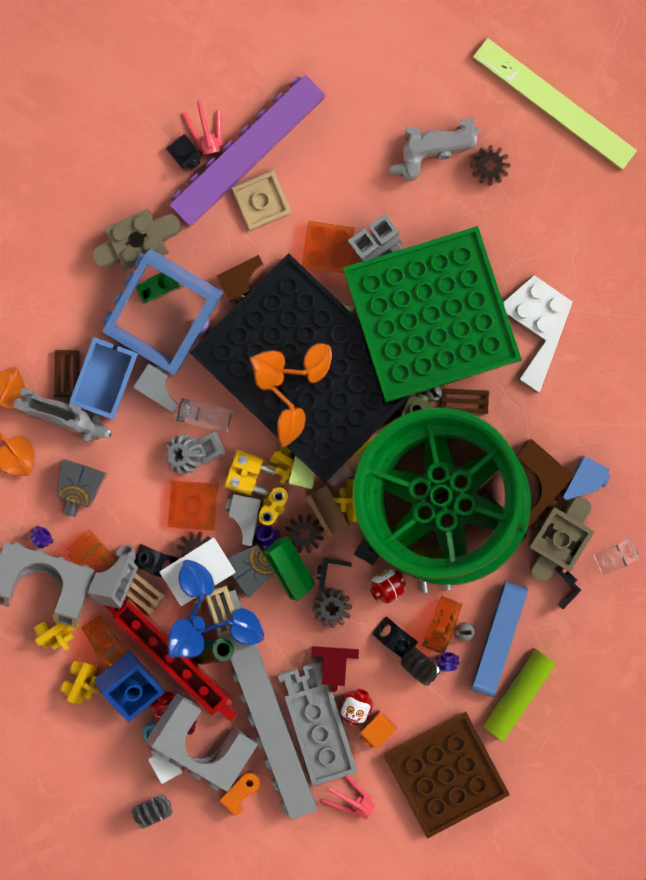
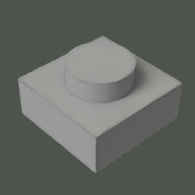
[197,432,226,464]

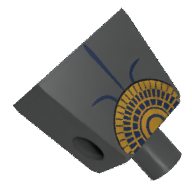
[57,459,107,517]
[227,544,274,598]

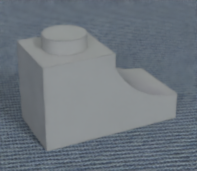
[133,364,179,413]
[225,494,262,546]
[87,555,138,608]

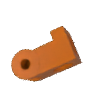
[219,771,260,817]

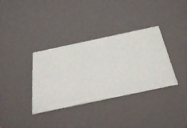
[160,538,236,606]

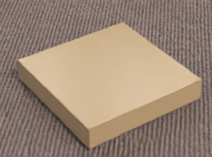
[231,170,292,232]

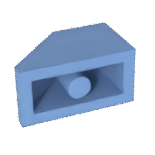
[561,456,611,500]

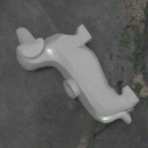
[388,118,482,181]
[14,387,112,442]

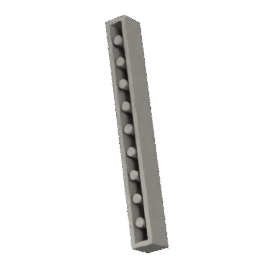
[206,588,318,820]

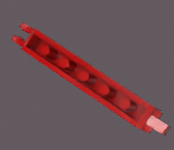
[104,597,238,722]

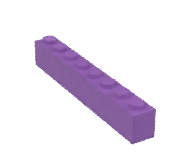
[170,74,325,227]

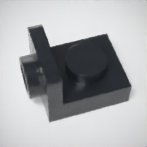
[166,134,202,171]
[354,536,380,565]

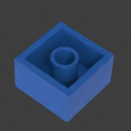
[94,651,165,722]

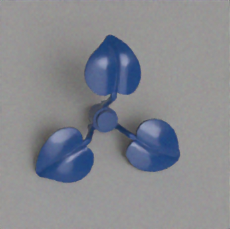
[168,560,264,658]

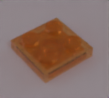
[302,221,355,274]
[168,480,218,531]

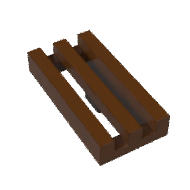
[54,350,79,397]
[441,388,489,414]

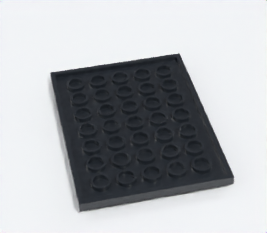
[190,253,412,484]

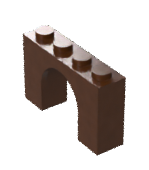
[469,439,574,544]

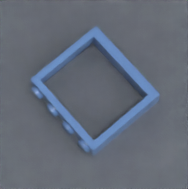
[102,248,224,375]

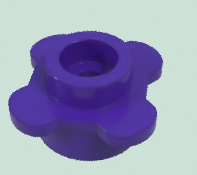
[30,525,54,548]
[253,525,281,549]
[436,652,460,671]

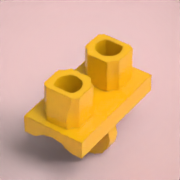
[270,446,294,485]
[333,479,358,522]
[34,614,80,651]
[60,661,101,704]

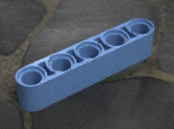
[471,581,528,697]

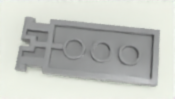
[278,660,358,786]

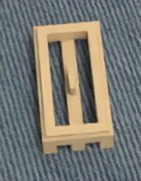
[126,572,165,614]
[205,585,235,638]

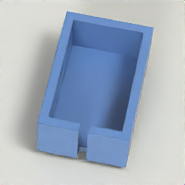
[69,337,138,420]

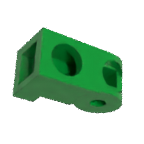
[136,272,184,304]

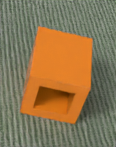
[360,710,397,749]

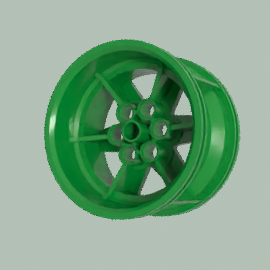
[353,408,531,586]

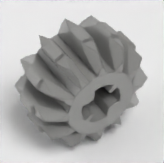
[164,434,204,475]

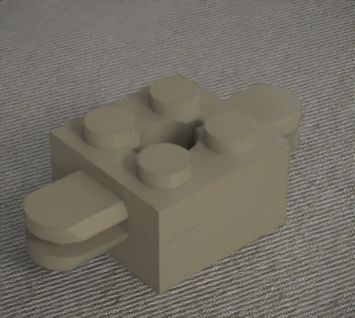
[93,208,181,273]
[528,497,594,581]

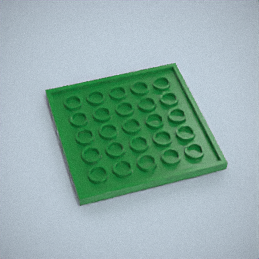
[343,226,522,403]

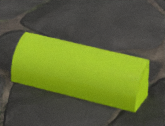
[483,648,556,742]

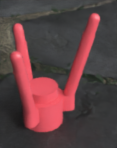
[182,100,223,156]
[321,775,376,820]

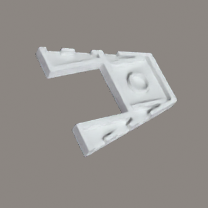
[503,275,573,392]

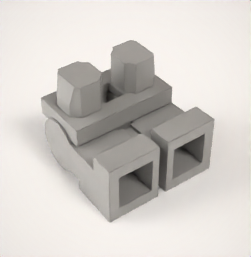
[348,214,403,262]

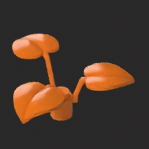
[250,343,332,447]
[0,367,35,476]

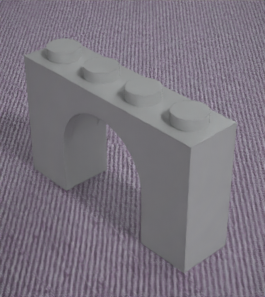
[0,542,95,628]
[146,693,258,792]

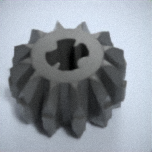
[312,588,352,628]
[132,794,173,829]

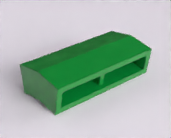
[263,536,315,601]

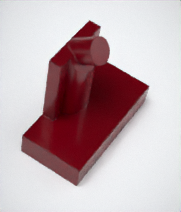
[312,646,359,692]

